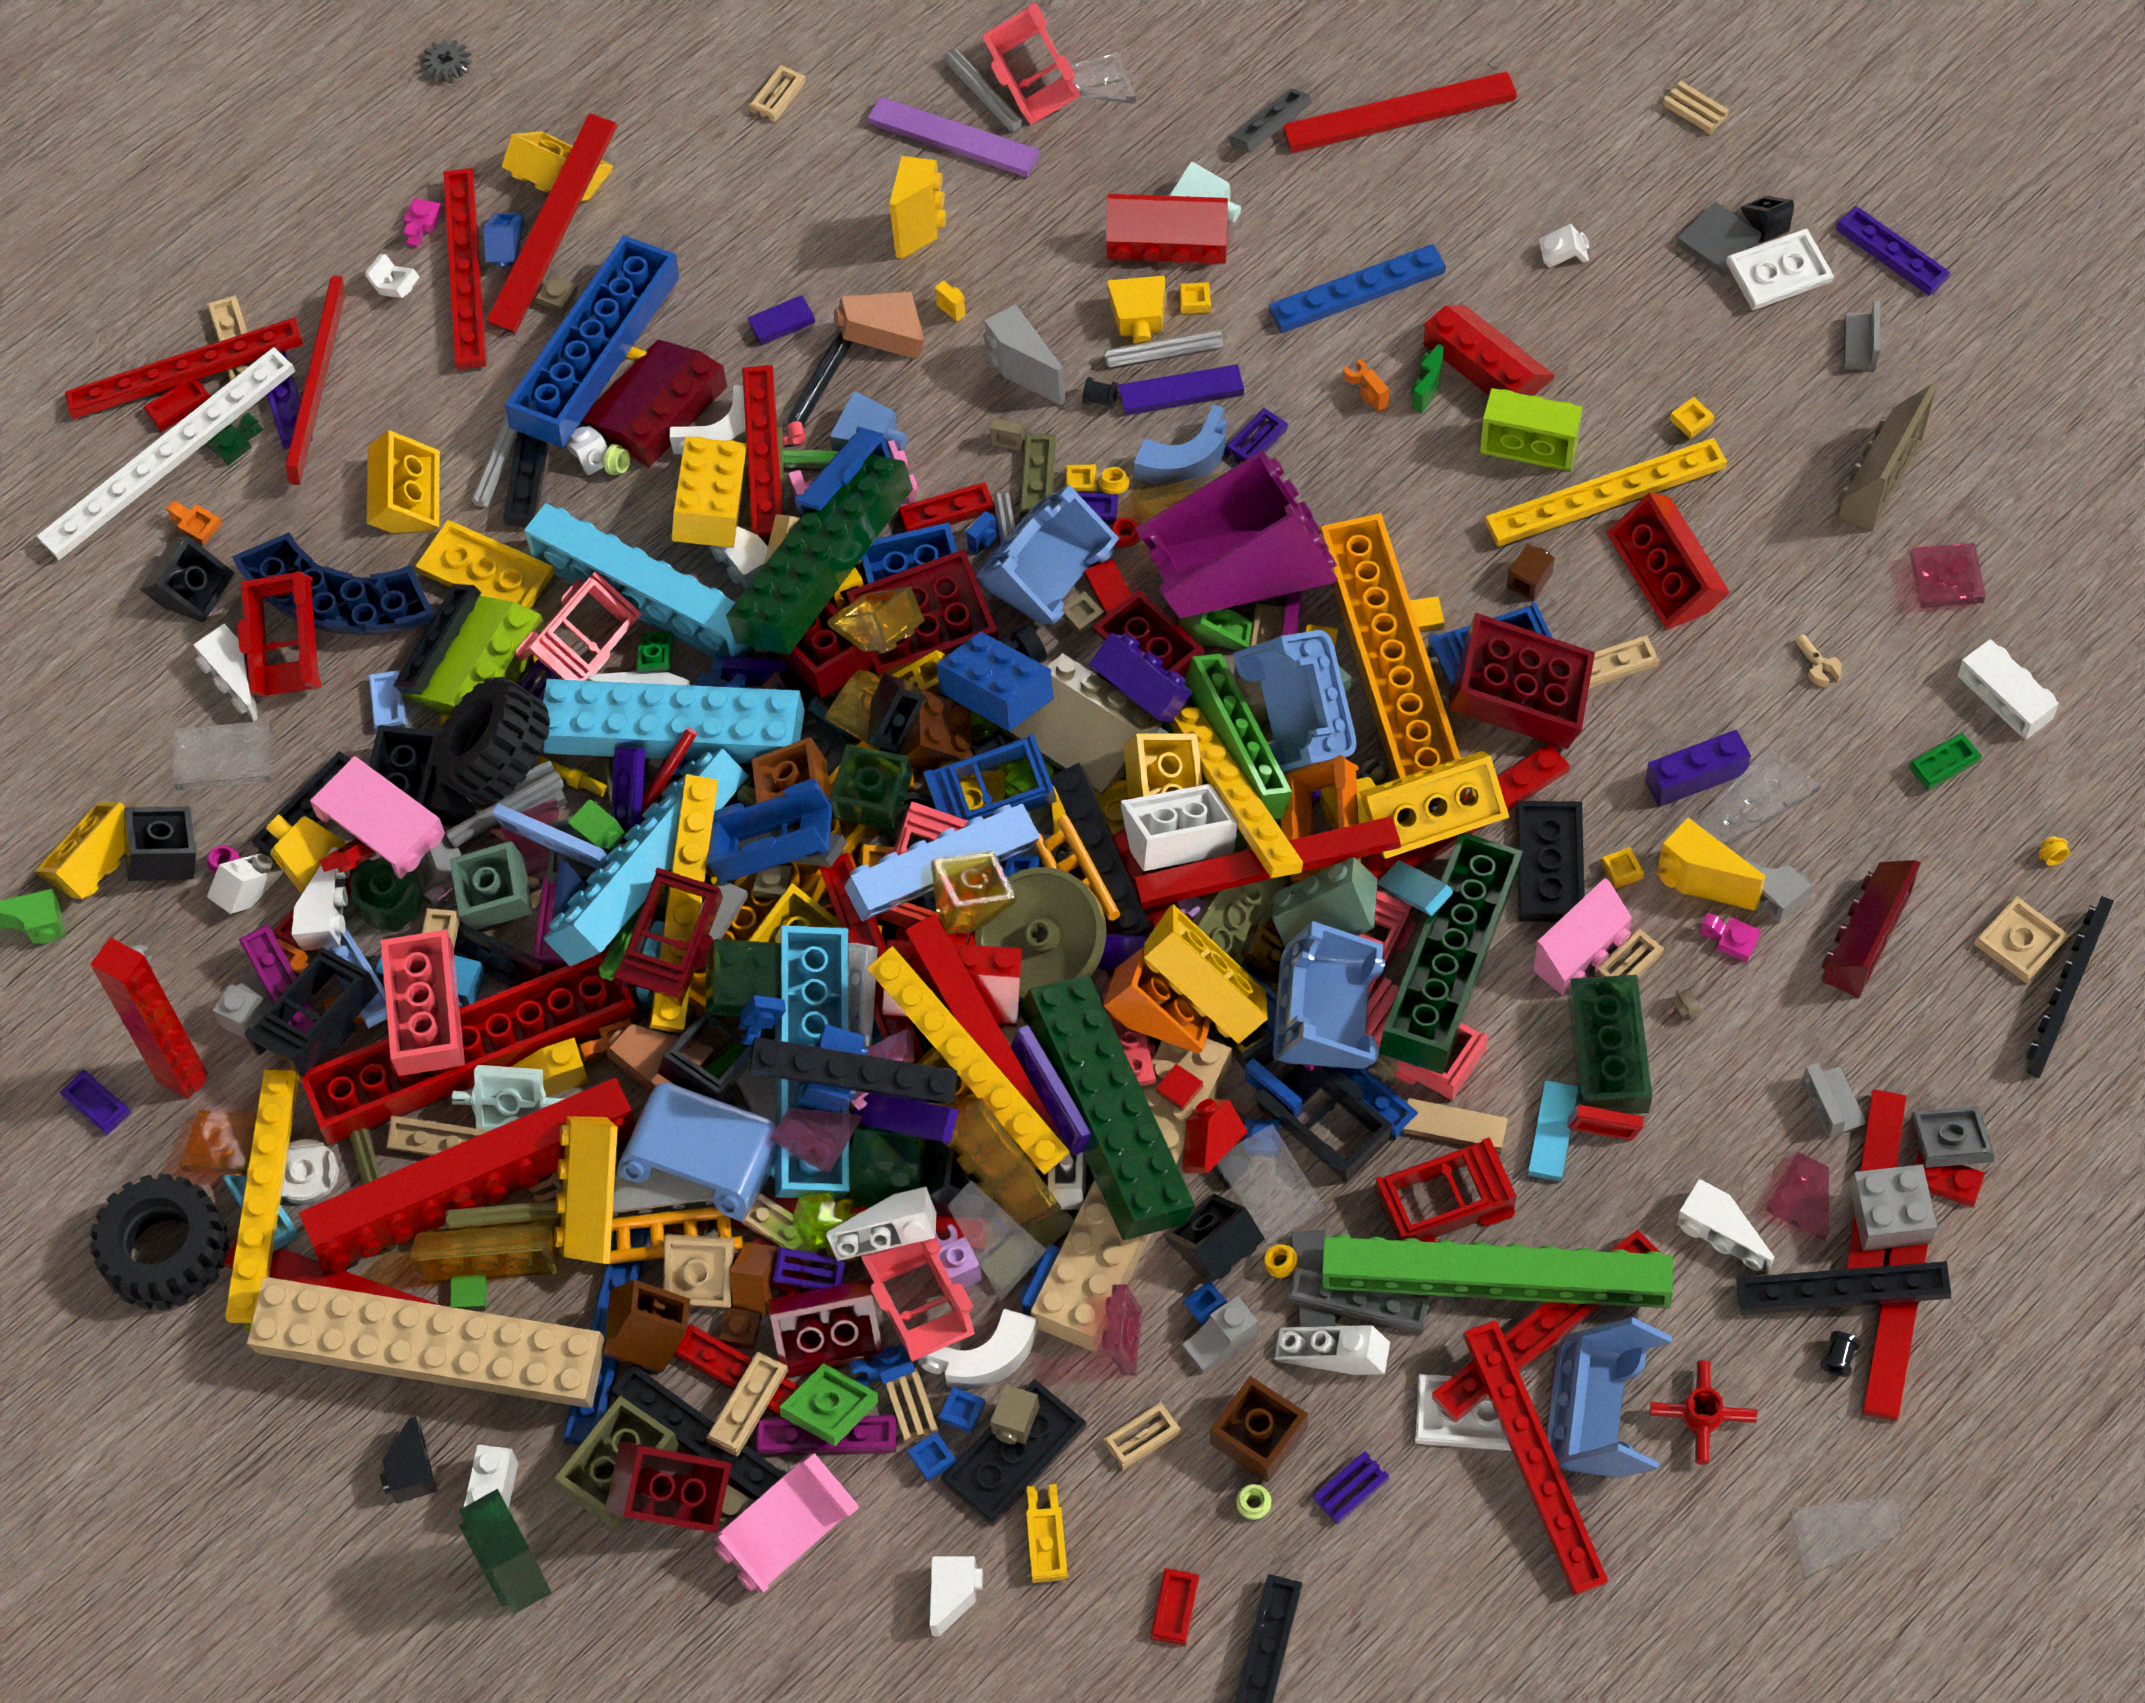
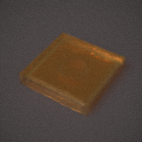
[180,1110,257,1176]

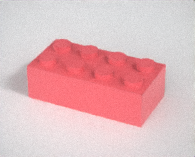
[381,930,465,1076]

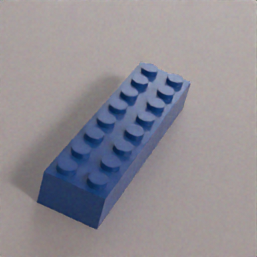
[505,235,679,448]

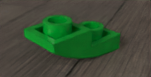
[1411,344,1444,414]
[637,632,674,672]

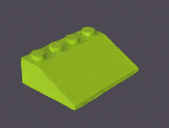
[403,595,546,715]

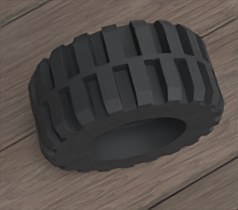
[433,677,550,804]
[90,1174,229,1310]

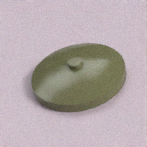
[975,867,1106,999]

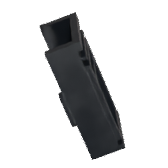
[244,947,379,1079]
[657,979,775,1104]
[1255,1064,1393,1183]

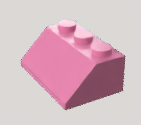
[1533,878,1632,996]

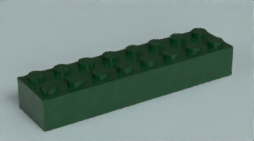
[726,454,913,655]
[1379,832,1523,1075]
[1019,975,1195,1241]

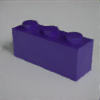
[1089,633,1193,723]
[1645,729,1751,807]

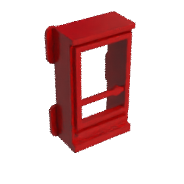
[237,571,322,697]
[1375,1137,1516,1243]

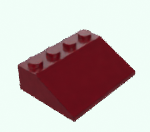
[580,339,727,468]
[846,549,999,682]
[1448,613,1595,749]

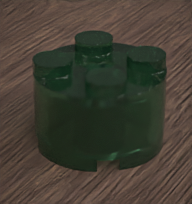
[350,856,422,932]

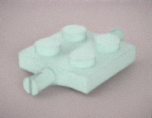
[452,1065,565,1131]

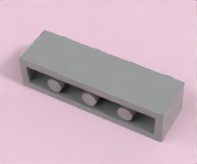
[612,1168,715,1218]

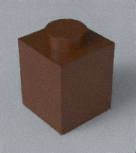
[1507,543,1555,601]

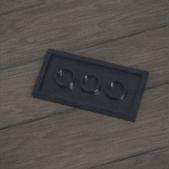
[1516,801,1585,922]
[941,1379,1087,1527]

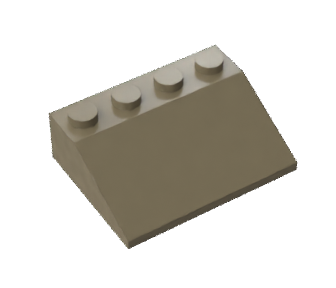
[1837,384,1937,531]
[1000,653,1163,796]

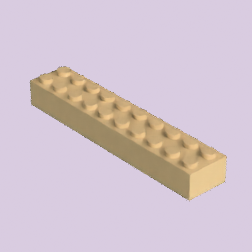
[1031,1038,1232,1352]
[247,1277,605,1409]

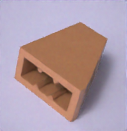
[834,292,924,359]
[607,1024,714,1093]

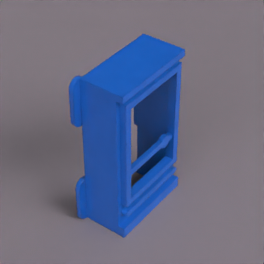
[794,426,891,517]
[1427,602,1552,701]
[923,734,1057,821]
[707,779,832,885]

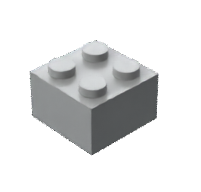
[1849,1164,1937,1251]

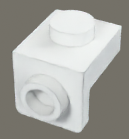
[1539,224,1589,268]
[365,254,420,298]
[565,426,608,475]

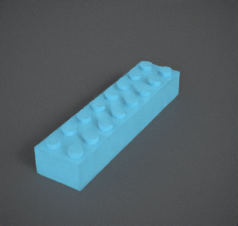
[524,503,756,658]
[543,679,805,763]
[543,748,749,967]
[775,926,849,1199]

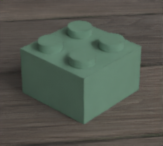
[450,841,534,930]

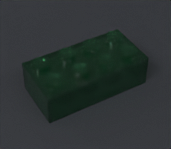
[1568,975,1653,1114]
[459,1489,552,1614]

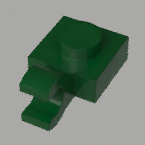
[207,412,263,466]

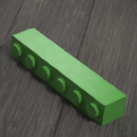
[1184,654,1292,819]

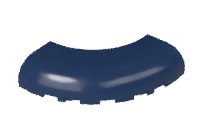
[232,532,435,635]

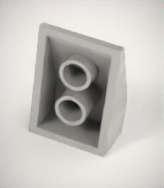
[983,304,1065,405]

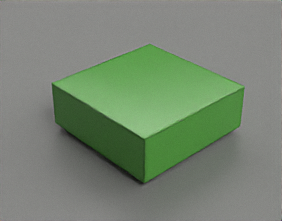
[451,1274,487,1311]

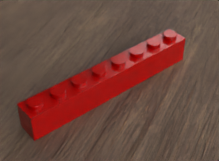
[90,937,208,1099]

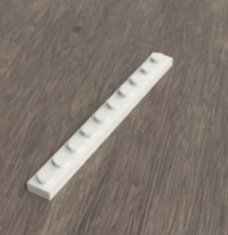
[37,347,295,560]

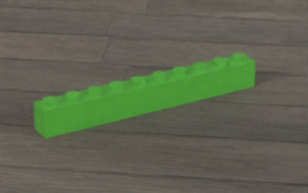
[1322,1235,1673,1309]

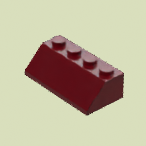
[1821,860,1921,998]

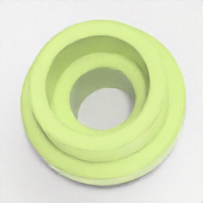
[603,444,630,475]
[1236,1484,1271,1520]

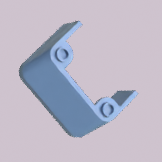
[1547,1317,1672,1478]

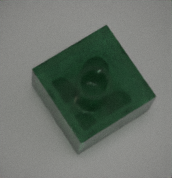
[829,744,912,831]
[706,939,780,1016]
[849,1129,924,1208]

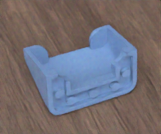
[976,485,1119,625]
[1233,630,1357,774]
[1273,921,1385,1069]
[616,1083,779,1222]

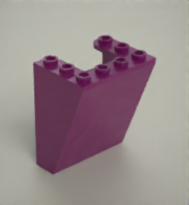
[1135,449,1338,618]

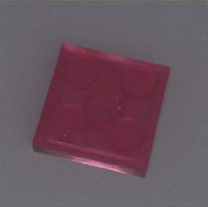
[1910,543,1986,608]
[1102,1284,1143,1375]

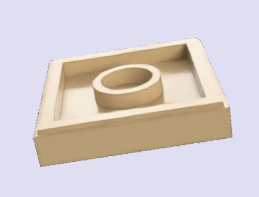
[1974,896,2070,984]
[663,1234,734,1308]

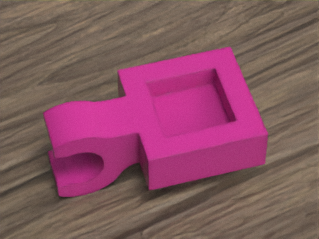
[403,198,443,247]
[1699,913,1761,963]

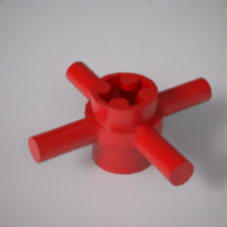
[1649,1360,1757,1465]

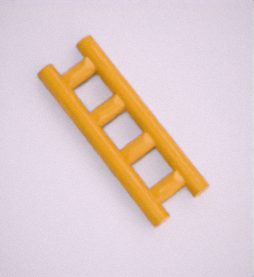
[1033,815,1120,920]
[608,1206,743,1265]

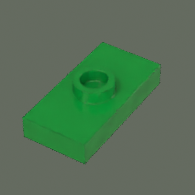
[1908,732,1982,791]

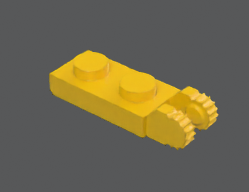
[1026,1484,1068,1583]

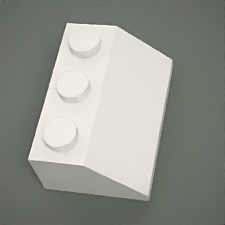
[1121,784,1238,871]

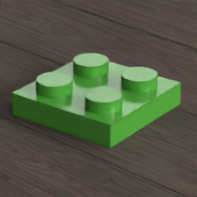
[780,1363,879,1446]

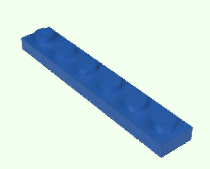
[1269,244,1446,334]

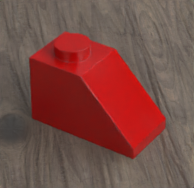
[1182,1098,1248,1174]

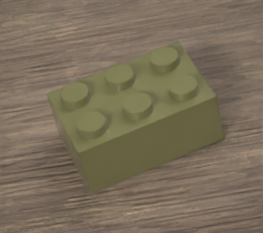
[554,1396,680,1530]

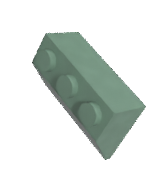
[1272,857,1378,947]

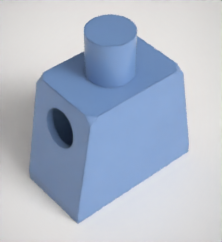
[830,391,908,451]

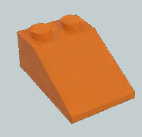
[1104,947,1211,1053]

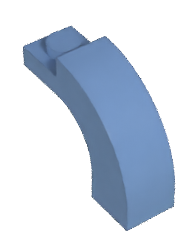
[1134,404,1228,486]

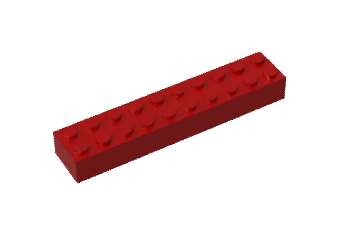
[301,949,639,1145]
[298,1077,635,1274]

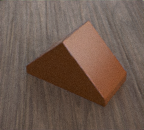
[730,1242,777,1315]

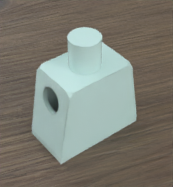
[1170,162,1241,223]

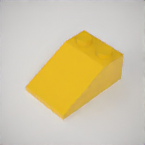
[1657,818,1766,911]

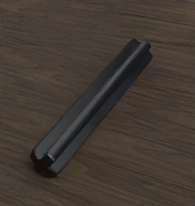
[787,330,853,427]

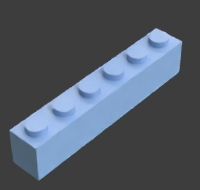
[844,803,1040,921]

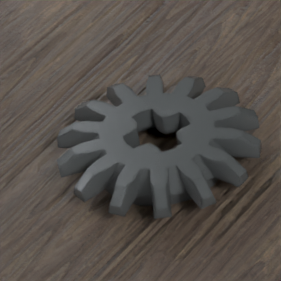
[420,39,472,82]

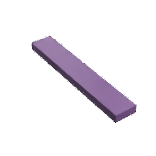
[868,96,1040,178]

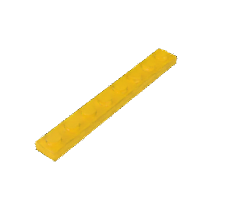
[1485,438,1727,547]
[1168,707,1303,878]
[649,774,718,1033]
[867,946,1071,1175]
[225,1070,299,1323]

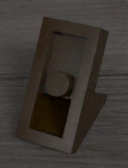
[1240,924,1285,984]

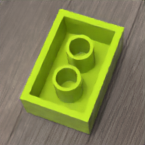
[1480,388,1583,471]

